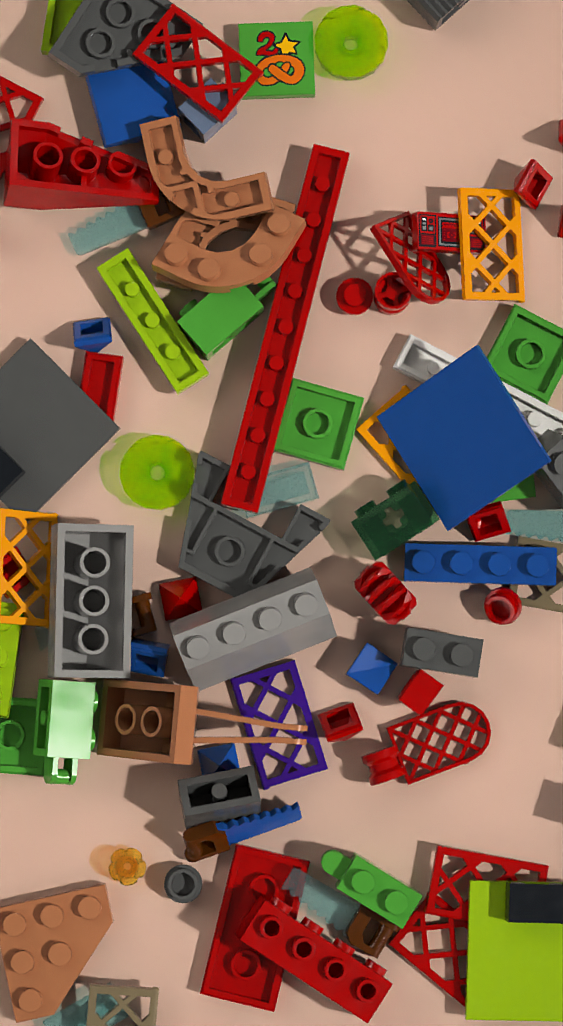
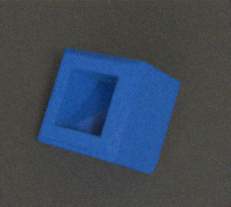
[346,642,398,695]

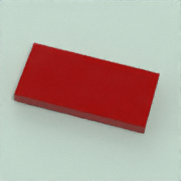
[200,843,310,1012]

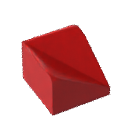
[397,669,444,715]

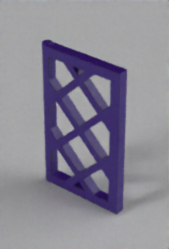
[230,660,328,790]

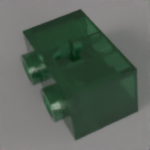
[351,479,440,561]

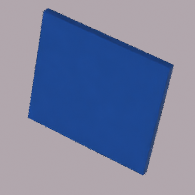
[377,345,552,531]

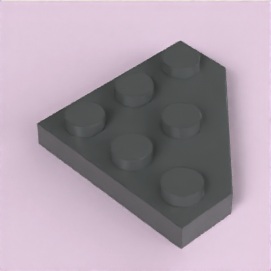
[48,0,203,77]

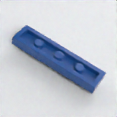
[404,543,557,586]

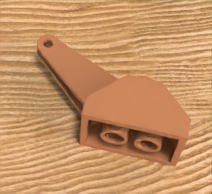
[97,679,308,765]

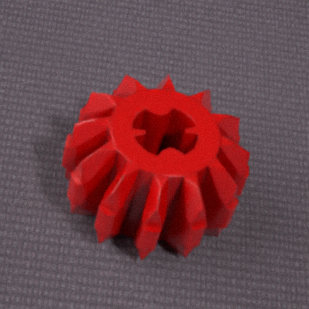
[354,561,417,625]

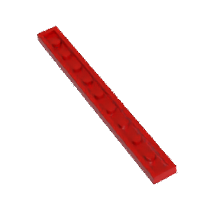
[221,144,350,514]

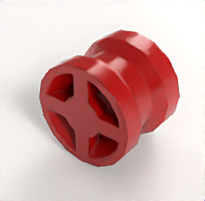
[361,745,406,786]

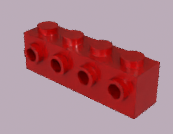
[235,895,393,1023]

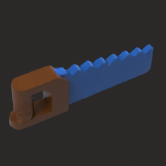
[183,802,302,862]

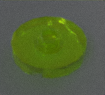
[314,5,388,81]
[119,435,195,511]

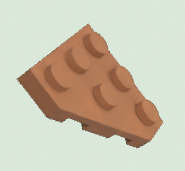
[0,883,114,1023]

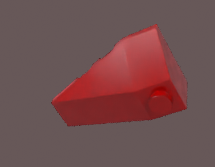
[4,118,159,210]

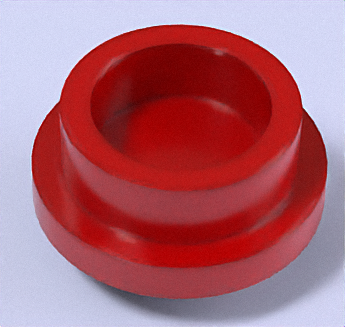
[336,277,373,315]
[484,587,522,625]

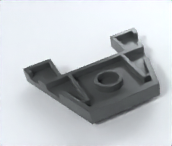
[178,451,330,597]

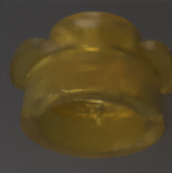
[109,848,146,886]

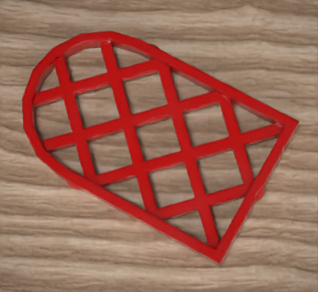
[370,211,451,305]
[386,702,491,785]

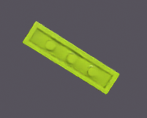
[96,248,209,395]

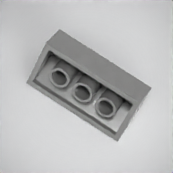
[48,523,134,678]
[169,567,337,691]

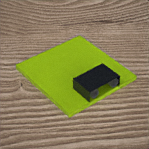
[465,880,563,1022]

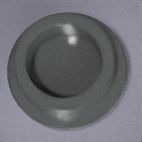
[164,864,202,903]

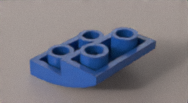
[85,61,182,148]

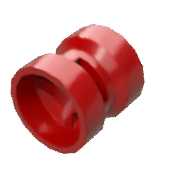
[373,272,412,315]

